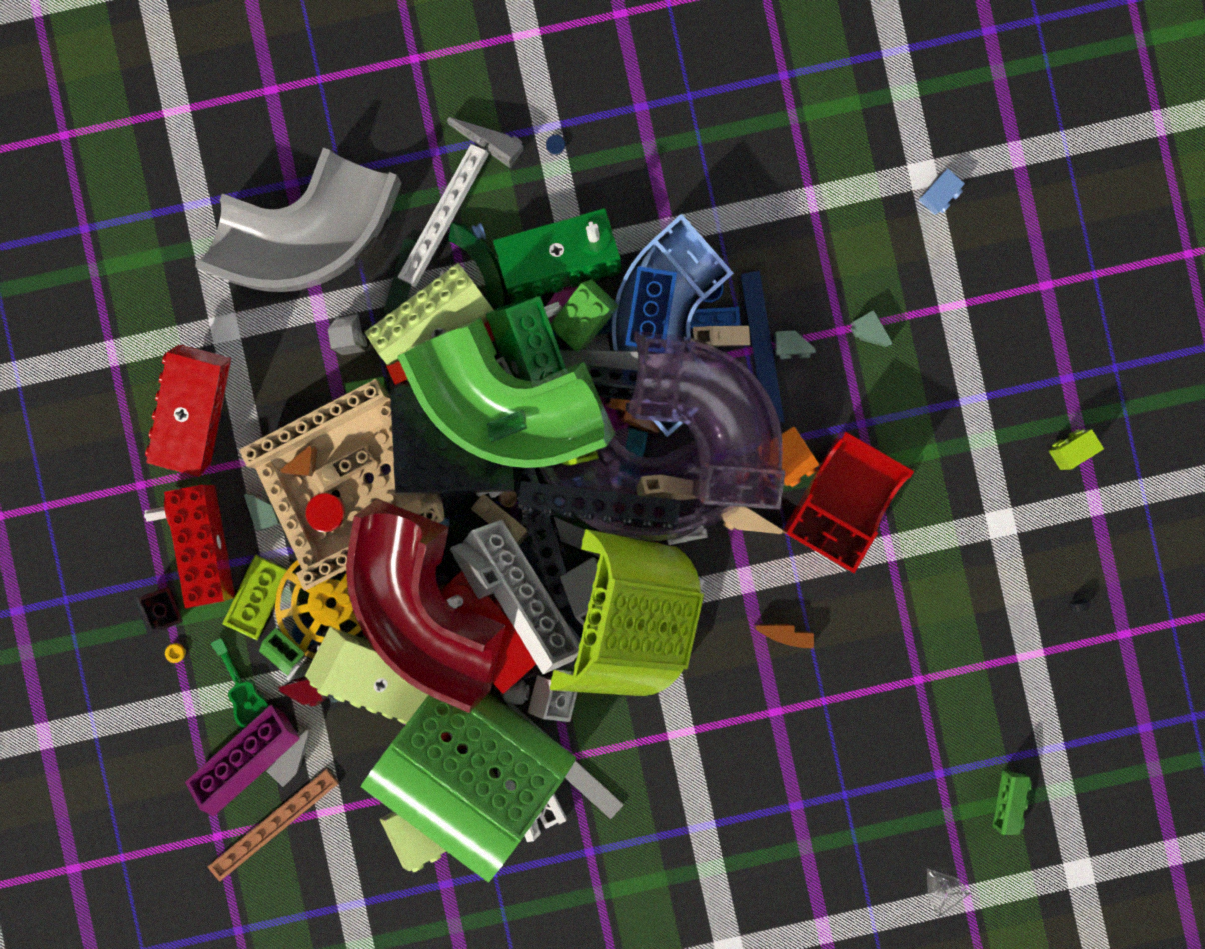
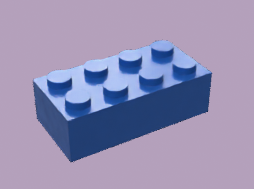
[625,266,677,351]

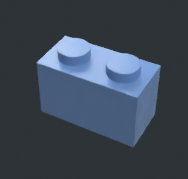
[919,169,965,215]

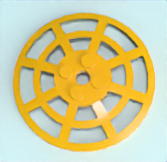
[275,560,362,659]

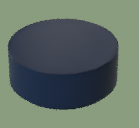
[546,135,565,155]

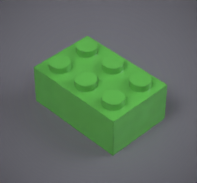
[550,279,619,352]

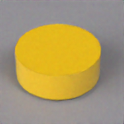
[165,643,186,663]

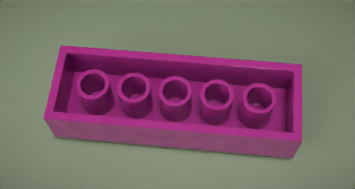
[185,705,300,816]

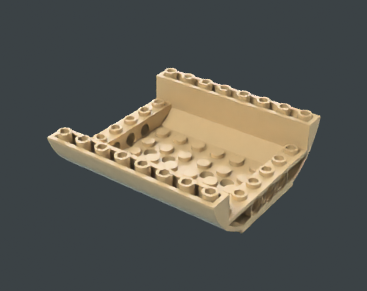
[239,379,444,591]

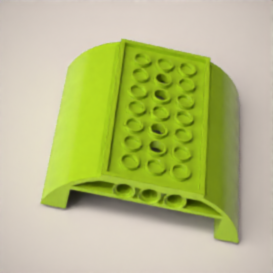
[549,529,704,696]

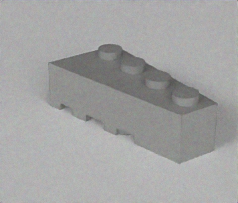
[328,314,367,355]

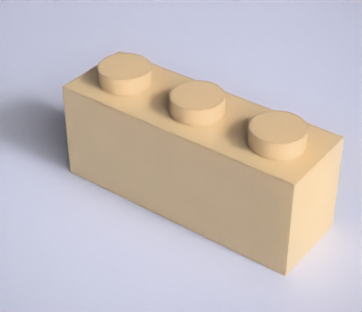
[471,494,528,546]

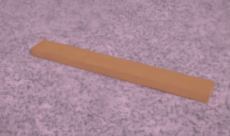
[208,768,340,882]

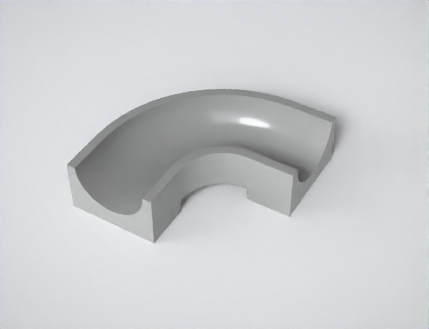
[195,148,402,292]

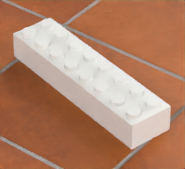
[463,520,579,674]

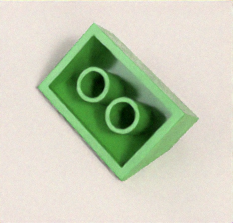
[992,770,1031,835]

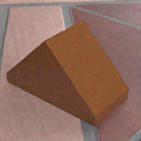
[280,446,318,476]

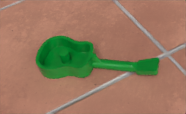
[211,638,270,728]

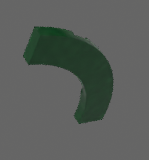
[448,222,508,310]

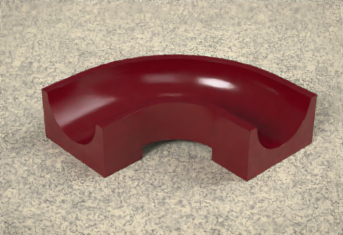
[346,499,505,713]

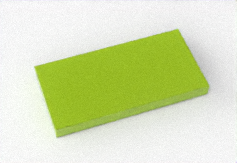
[222,554,288,640]

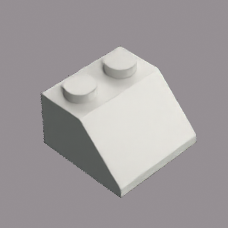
[528,675,577,722]

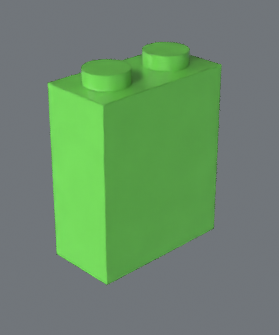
[259,628,305,676]

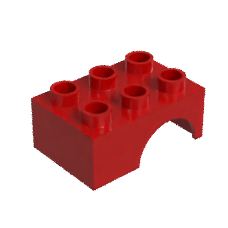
[783,432,914,574]

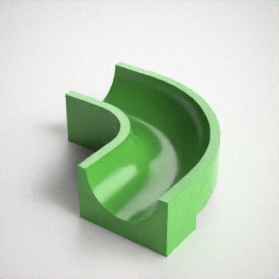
[397,317,616,468]

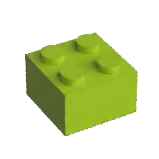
[1049,428,1104,470]

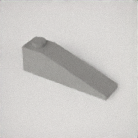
[447,117,524,168]

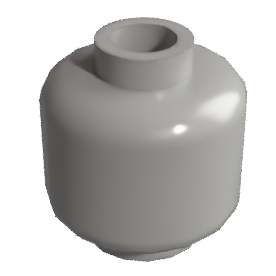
[500,680,530,704]

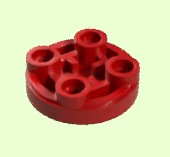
[306,493,345,532]

